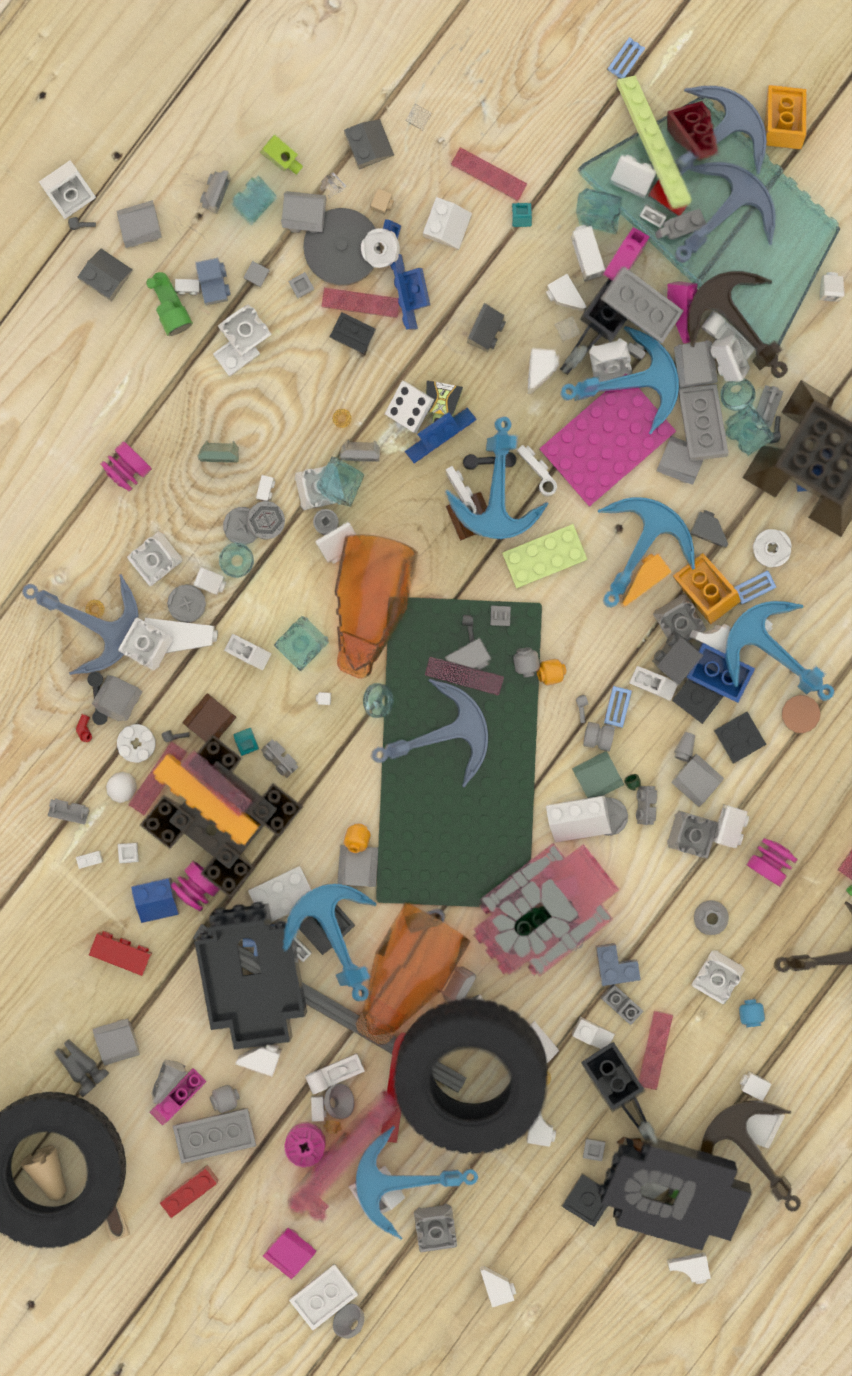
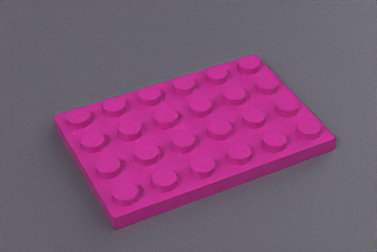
[539,374,676,507]

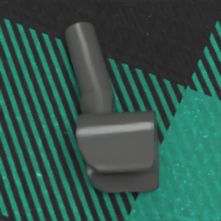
[68,217,96,230]
[769,416,781,443]
[462,615,474,642]
[161,730,190,742]

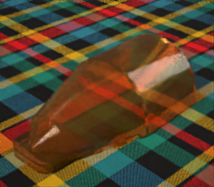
[334,534,418,679]
[356,902,471,1045]

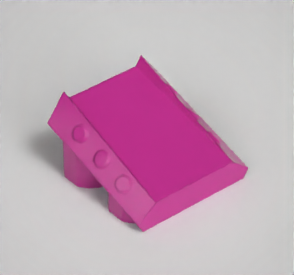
[263,1228,317,1279]

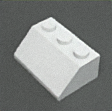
[527,349,559,394]
[546,795,612,843]

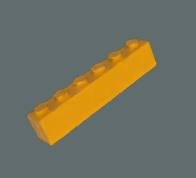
[153,753,260,845]

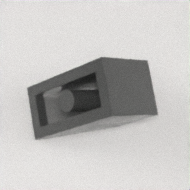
[690,510,728,548]

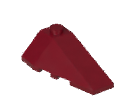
[667,101,718,159]

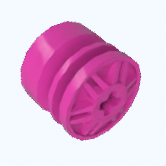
[101,441,152,492]
[746,838,798,887]
[171,861,220,911]
[284,1122,326,1168]

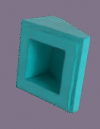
[512,203,532,227]
[233,728,259,756]

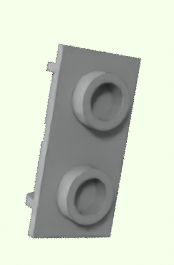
[753,385,783,428]
[261,739,298,778]
[636,786,657,825]
[47,798,89,825]

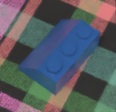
[686,643,755,703]

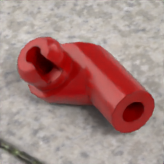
[76,714,92,742]

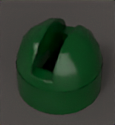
[624,774,641,791]

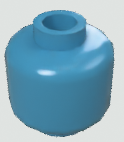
[739,999,765,1028]

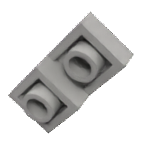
[600,984,643,1025]

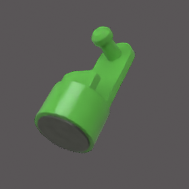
[146,272,193,336]

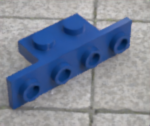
[390,254,431,330]
[405,408,477,463]

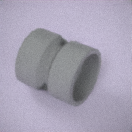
[313,509,339,535]
[583,722,615,752]

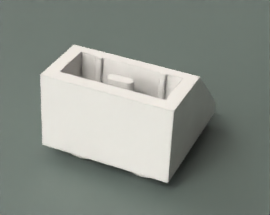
[609,155,656,199]

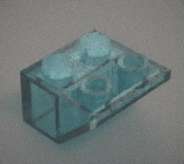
[232,176,277,226]
[576,188,622,234]

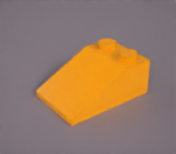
[764,85,806,149]
[620,553,672,608]
[673,553,741,624]

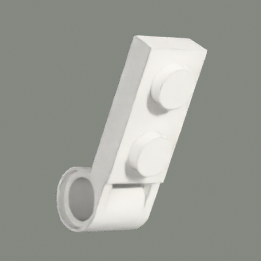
[701,311,755,359]
[516,445,557,496]
[446,466,477,515]
[305,1053,365,1094]

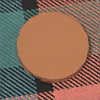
[781,695,820,733]

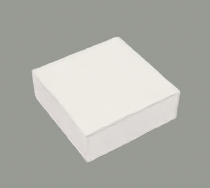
[118,843,139,863]

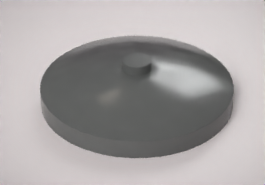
[303,208,380,286]

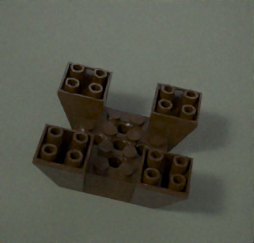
[742,380,852,537]
[140,734,303,898]

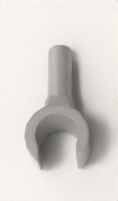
[576,695,589,723]

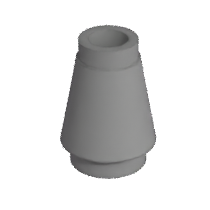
[674,732,695,762]

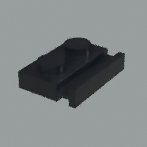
[329,312,376,354]

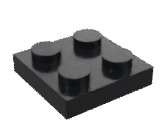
[672,679,724,724]
[713,711,767,764]
[562,1173,608,1227]

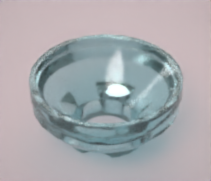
[720,378,756,411]
[219,543,254,578]
[363,683,394,718]

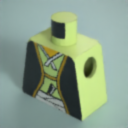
[426,380,463,423]

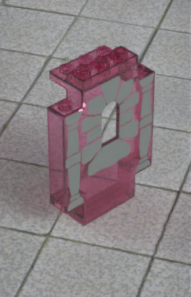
[473,843,619,977]

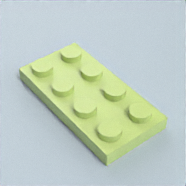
[502,524,588,589]

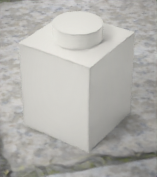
[739,1071,771,1101]

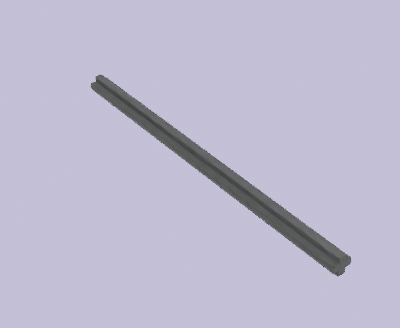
[193,924,466,1093]

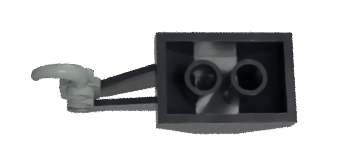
[560,278,627,375]
[581,1042,657,1143]

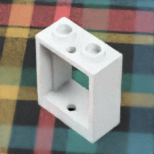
[571,225,605,282]

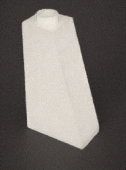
[145,618,218,653]

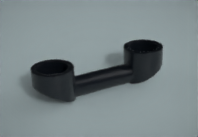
[463,452,517,470]
[87,672,108,725]

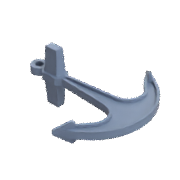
[674,86,767,176]
[675,162,776,263]
[22,574,138,675]
[371,679,488,787]

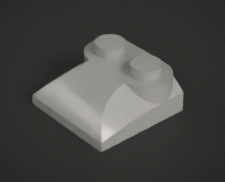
[200,170,231,214]

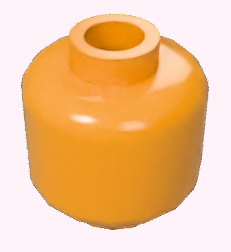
[537,659,566,685]
[343,823,371,853]

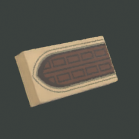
[105,1201,130,1242]

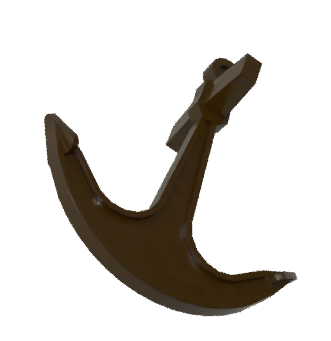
[687,271,788,378]
[774,901,852,972]
[701,1100,801,1212]

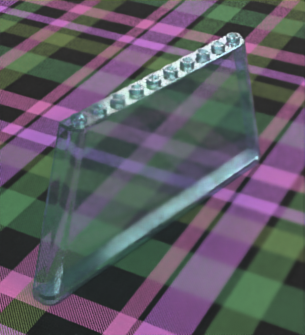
[577,97,841,346]

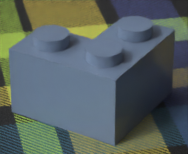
[195,258,231,306]
[596,943,641,986]

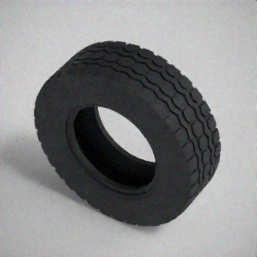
[394,998,548,1154]
[0,1092,126,1249]

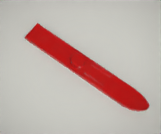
[381,1032,406,1143]

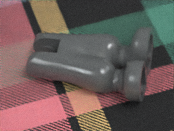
[54,1039,109,1098]

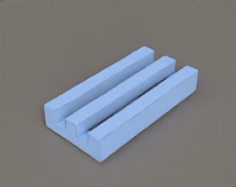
[607,37,645,79]
[734,570,776,605]
[604,686,632,728]

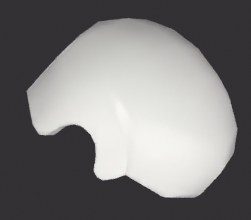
[106,772,137,803]

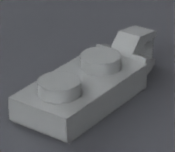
[655,208,706,240]

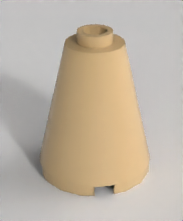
[21,1145,67,1201]

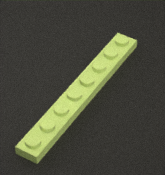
[617,76,692,208]

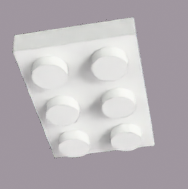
[248,866,312,922]
[289,1264,358,1330]

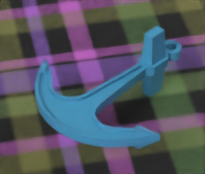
[560,326,679,435]
[445,417,548,539]
[598,497,695,608]
[725,601,834,701]
[283,884,377,1001]
[356,1125,478,1240]

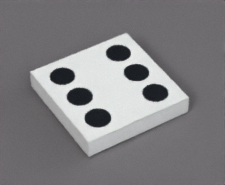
[385,380,434,433]

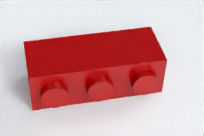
[89,931,152,976]
[160,1165,219,1218]

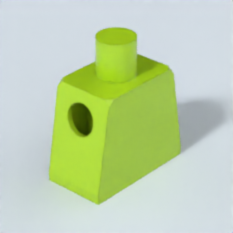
[260,134,303,175]

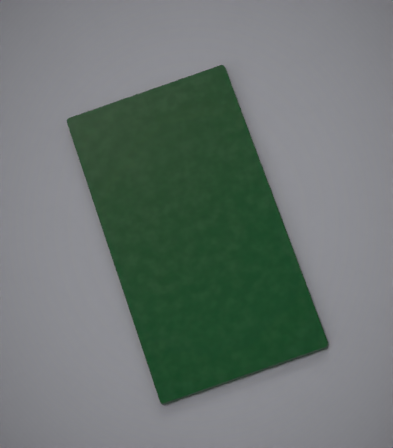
[376,597,542,909]

